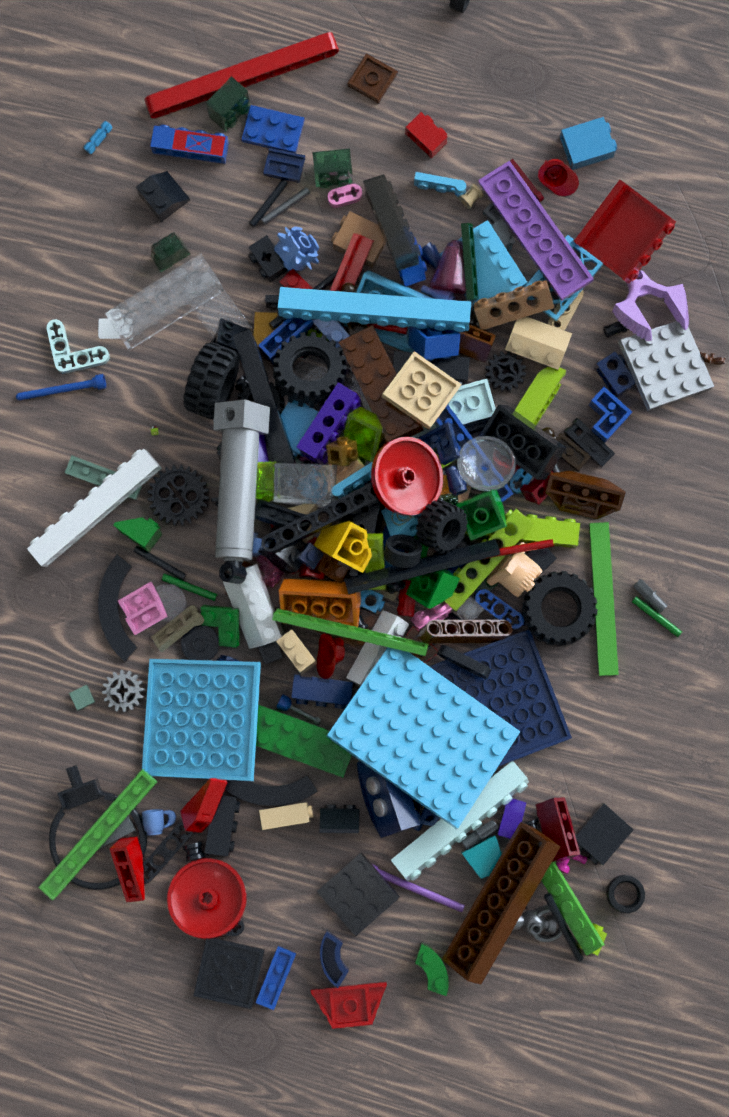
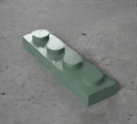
[65,455,142,500]

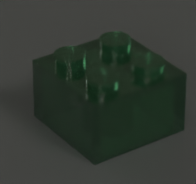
[206,76,250,132]
[312,148,353,189]

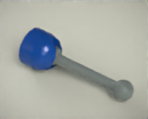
[276,694,321,724]

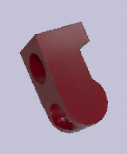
[520,471,553,505]

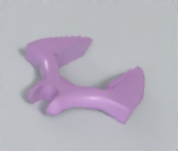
[612,270,689,341]

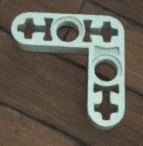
[47,319,110,374]

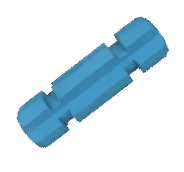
[83,121,113,154]

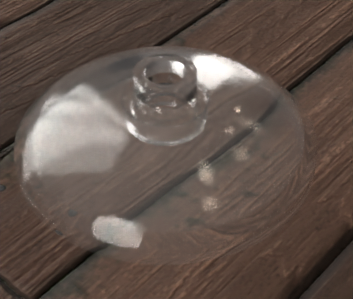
[457,436,516,491]

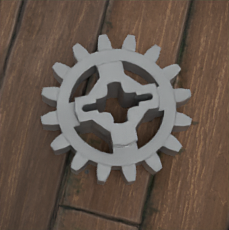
[102,670,145,712]

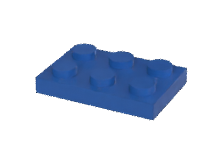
[242,105,305,153]

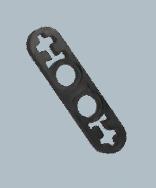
[143,822,194,884]

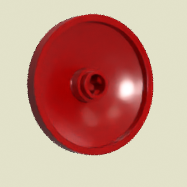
[371,437,443,516]
[167,858,247,939]

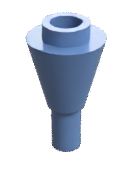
[421,285,455,300]

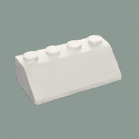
[223,564,285,649]

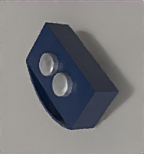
[357,761,420,838]

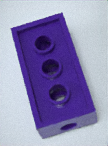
[296,382,363,468]

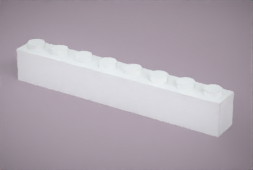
[27,449,162,567]

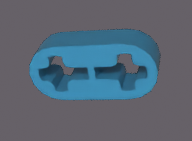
[509,468,533,494]

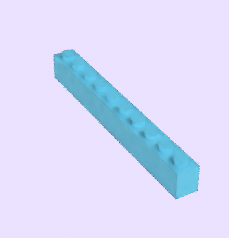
[278,287,471,332]

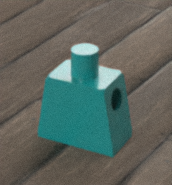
[461,835,502,879]

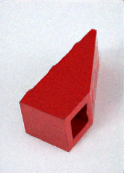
[180,778,227,833]

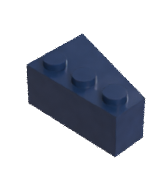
[291,674,353,709]

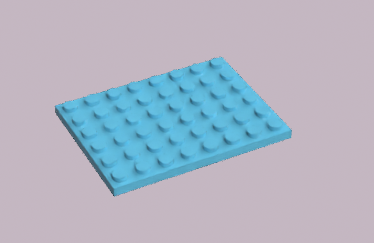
[326,647,520,829]

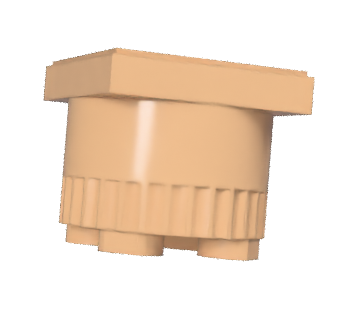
[486,543,542,597]

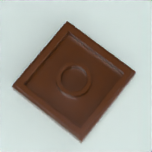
[347,53,398,104]

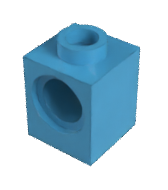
[360,590,385,614]

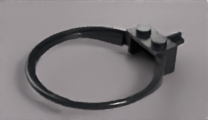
[49,765,147,890]

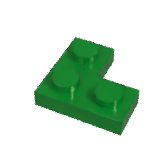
[201,605,240,648]

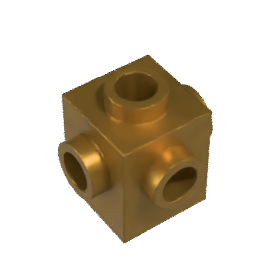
[326,437,358,466]

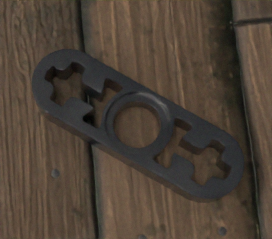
[437,645,492,679]

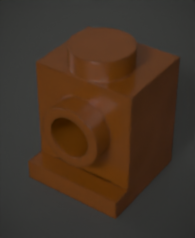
[316,553,350,583]

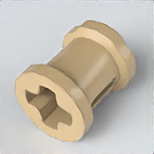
[459,184,484,209]

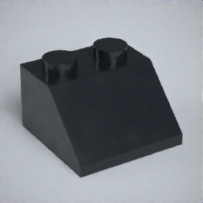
[136,171,190,222]
[258,526,306,575]
[319,804,360,833]

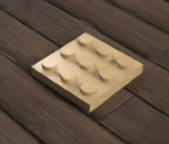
[381,352,462,430]

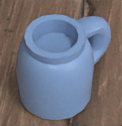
[142,809,176,835]

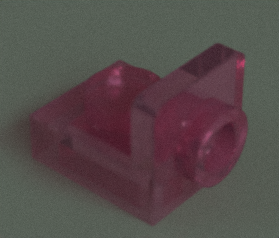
[256,554,283,587]

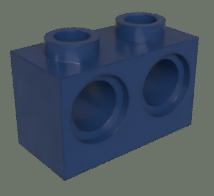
[594,352,636,398]

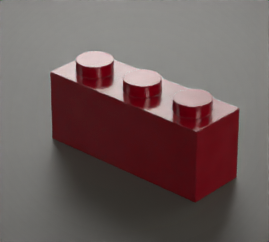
[535,797,581,862]

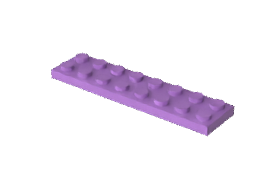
[478,161,594,301]

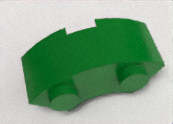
[415,942,449,996]

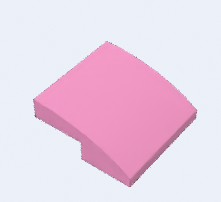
[118,582,167,635]

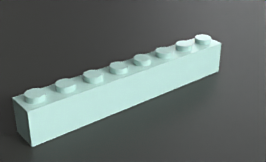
[391,761,529,881]

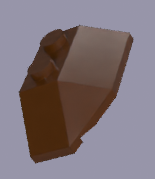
[546,471,626,519]

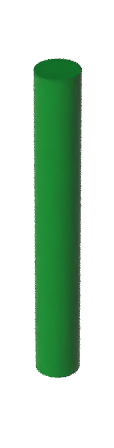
[161,574,218,601]
[632,596,682,637]

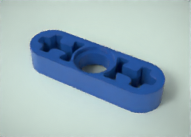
[474,589,524,629]

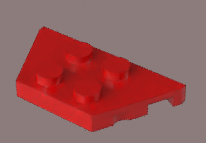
[311,981,387,1029]

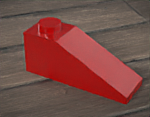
[109,836,145,902]

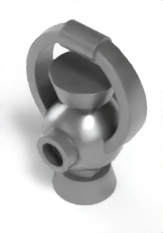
[512,905,567,942]

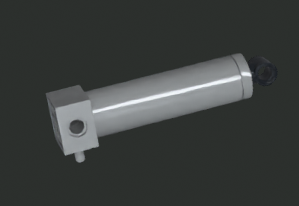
[213,400,270,584]

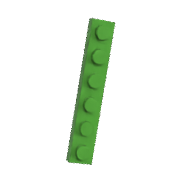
[541,862,605,956]

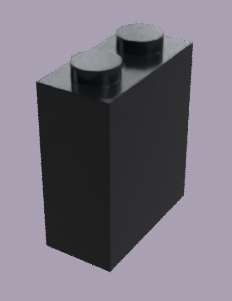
[575,803,634,865]

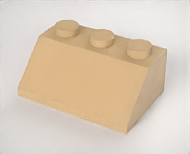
[505,317,572,370]

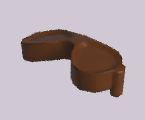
[700,352,726,365]

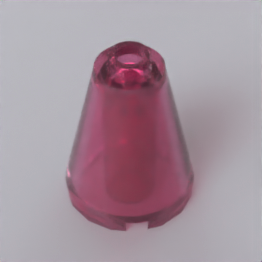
[430,240,466,294]

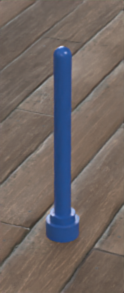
[16,374,106,400]

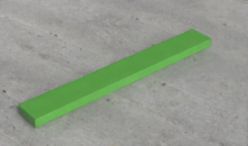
[589,522,619,676]
[272,609,429,656]
[38,769,157,901]

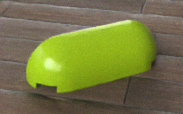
[515,367,566,425]

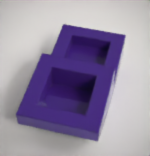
[497,799,526,839]

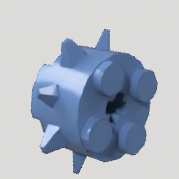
[274,227,319,271]

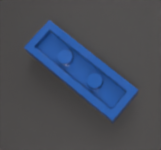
[256,946,296,1010]

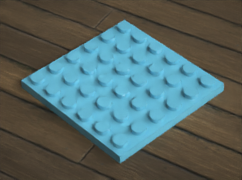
[142,659,261,781]

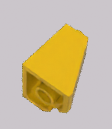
[314,521,372,573]

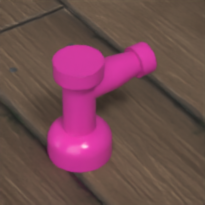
[556,855,588,874]

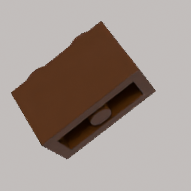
[458,325,496,363]

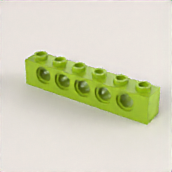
[445,508,534,611]

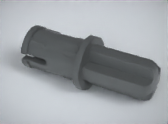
[634,579,668,613]
[462,820,499,850]

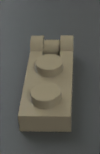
[151,605,204,652]

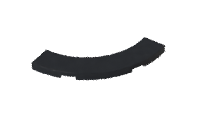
[98,554,138,662]
[225,775,318,806]

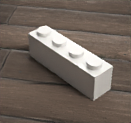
[346,610,409,686]

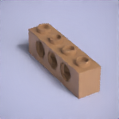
[474,280,554,330]

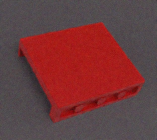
[573,180,676,284]

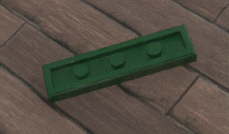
[461,223,479,300]

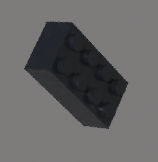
[479,405,567,480]

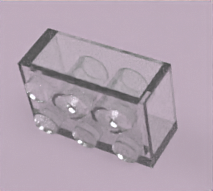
[274,463,337,504]

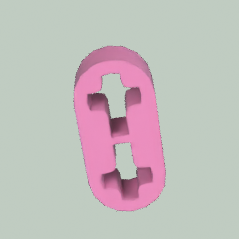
[328,184,362,208]

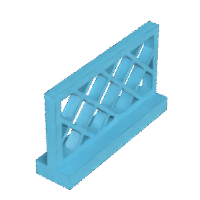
[525,235,603,321]

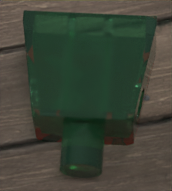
[151,232,191,272]

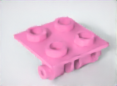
[410,601,452,631]

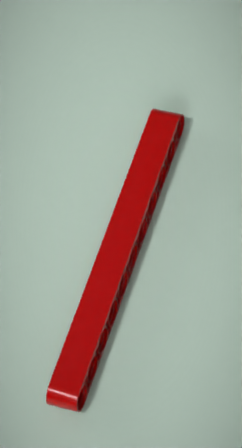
[144,32,339,119]

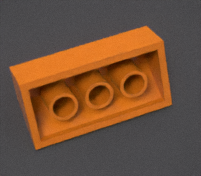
[279,578,361,627]

